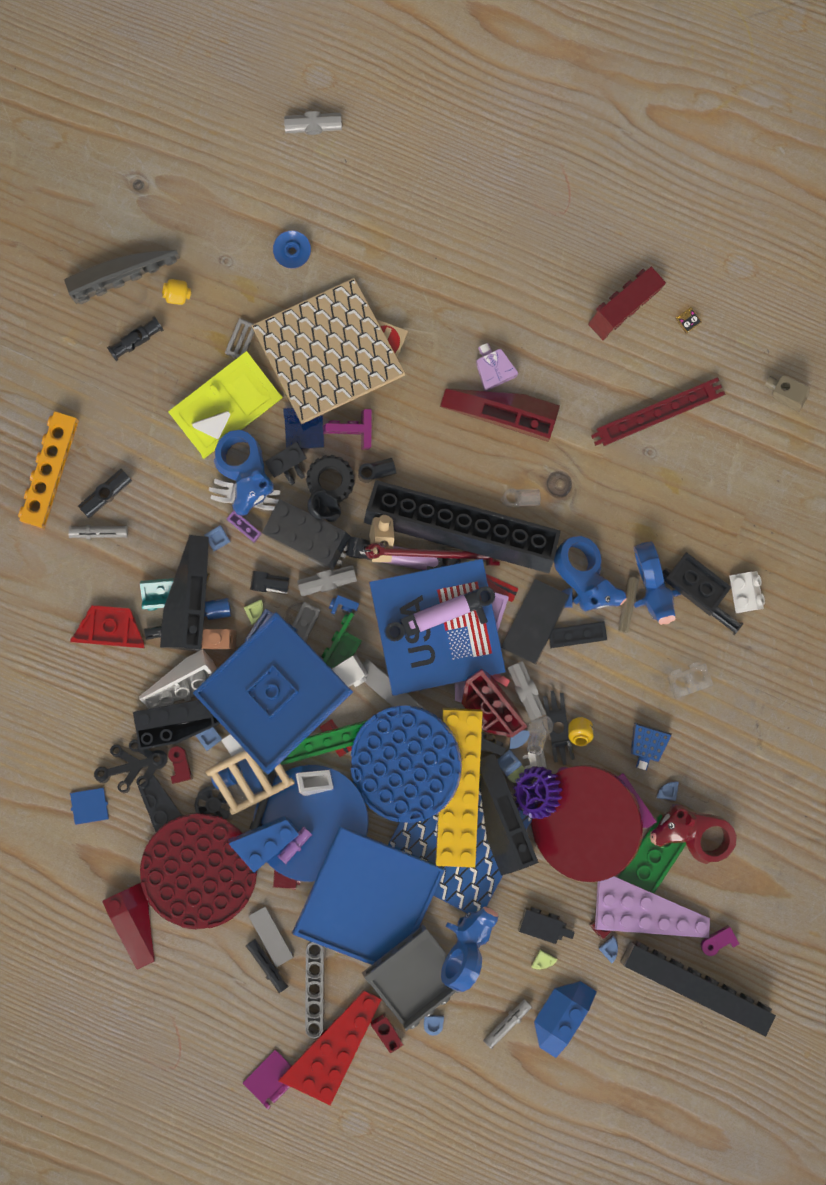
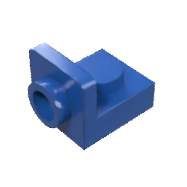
[329,595,360,615]

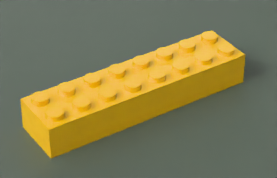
[435,708,482,867]

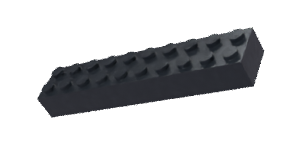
[364,480,561,574]

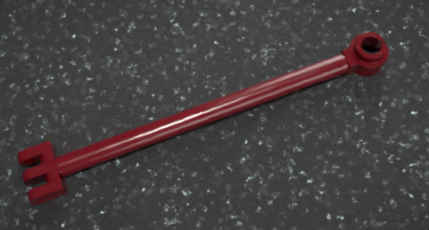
[365,543,500,566]

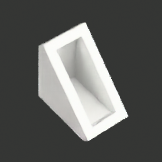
[192,411,230,439]
[296,770,333,796]

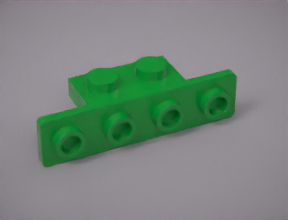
[321,612,362,668]

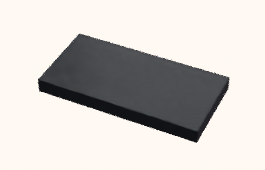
[501,579,570,664]

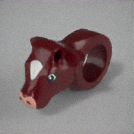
[650,804,737,864]

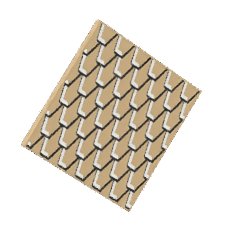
[251,278,405,424]

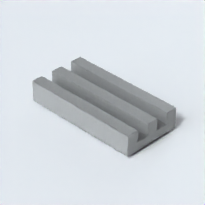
[225,318,254,358]

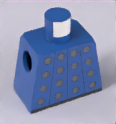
[631,723,672,771]

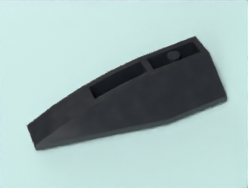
[160,535,209,651]
[133,700,221,750]
[479,753,539,876]

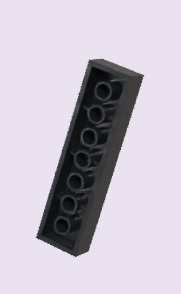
[620,940,776,1037]

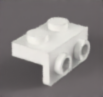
[729,571,765,613]

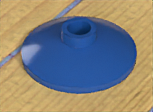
[273,231,311,269]

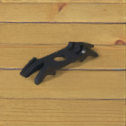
[543,691,575,765]

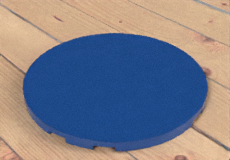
[351,705,462,823]
[253,765,369,882]

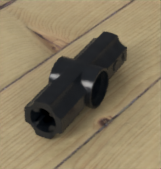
[78,468,132,518]

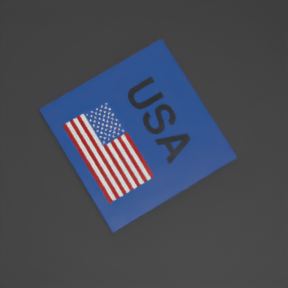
[369,559,506,696]

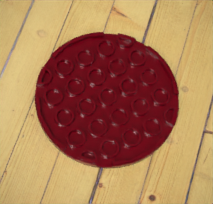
[531,765,643,882]
[140,813,257,930]

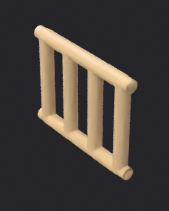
[205,750,295,815]

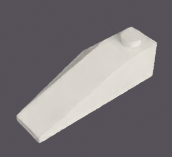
[139,649,217,709]

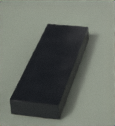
[549,621,607,649]

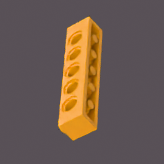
[18,411,79,529]

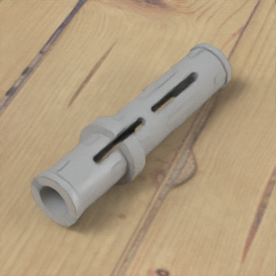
[69,524,128,540]
[483,999,533,1049]

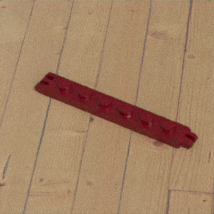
[591,377,726,446]

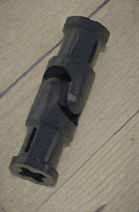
[107,316,164,361]

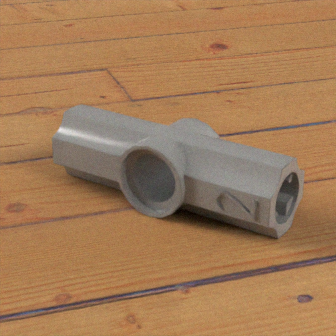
[284,111,342,135]
[297,565,357,596]
[508,661,546,720]

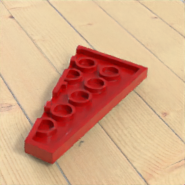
[278,990,382,1106]

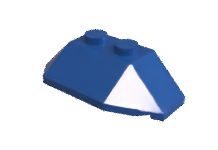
[534,981,597,1058]

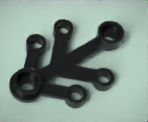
[94,740,168,794]

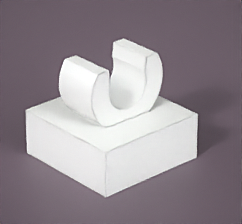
[523,749,547,769]

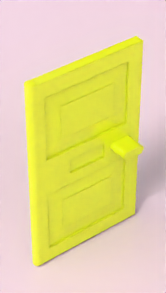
[168,351,283,459]

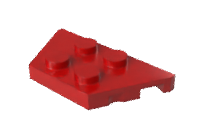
[70,605,145,649]

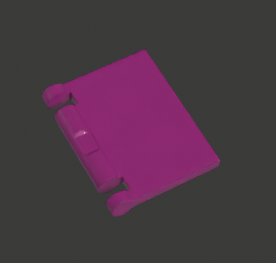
[242,1049,291,1109]

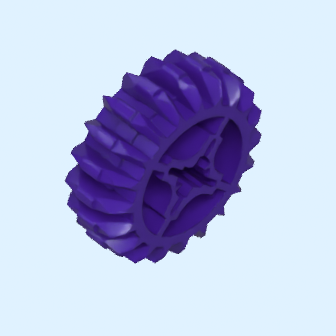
[513,766,563,819]

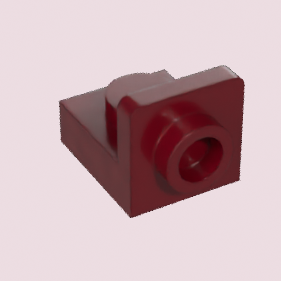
[273,870,301,890]

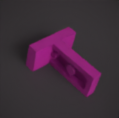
[323,409,372,450]

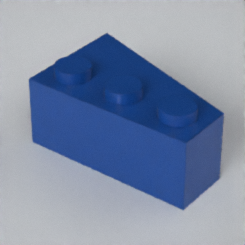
[228,816,299,872]

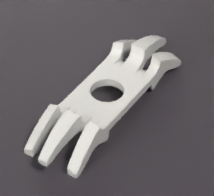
[209,479,280,511]

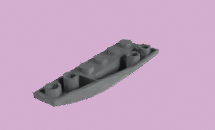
[64,250,180,304]

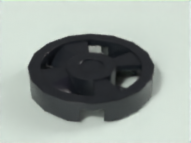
[194,785,231,819]

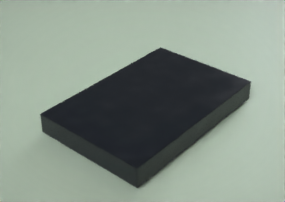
[664,552,732,616]

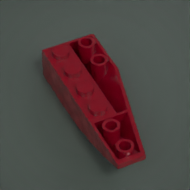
[440,388,560,442]

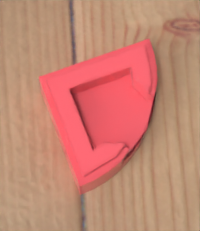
[491,674,510,687]

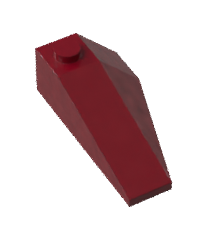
[102,883,155,970]

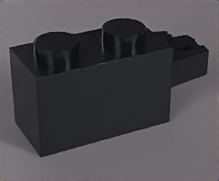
[518,906,575,944]

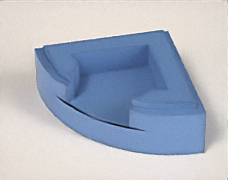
[510,730,530,749]
[656,782,679,801]
[598,936,618,963]

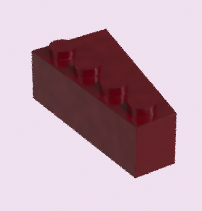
[588,266,666,341]

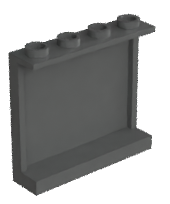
[362,924,459,1031]

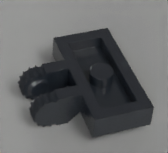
[264,442,307,485]

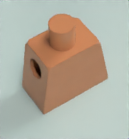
[201,629,237,650]

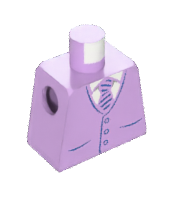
[476,343,518,391]

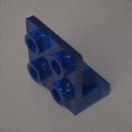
[283,408,324,449]

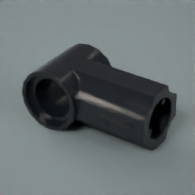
[358,458,396,483]
[250,571,290,594]

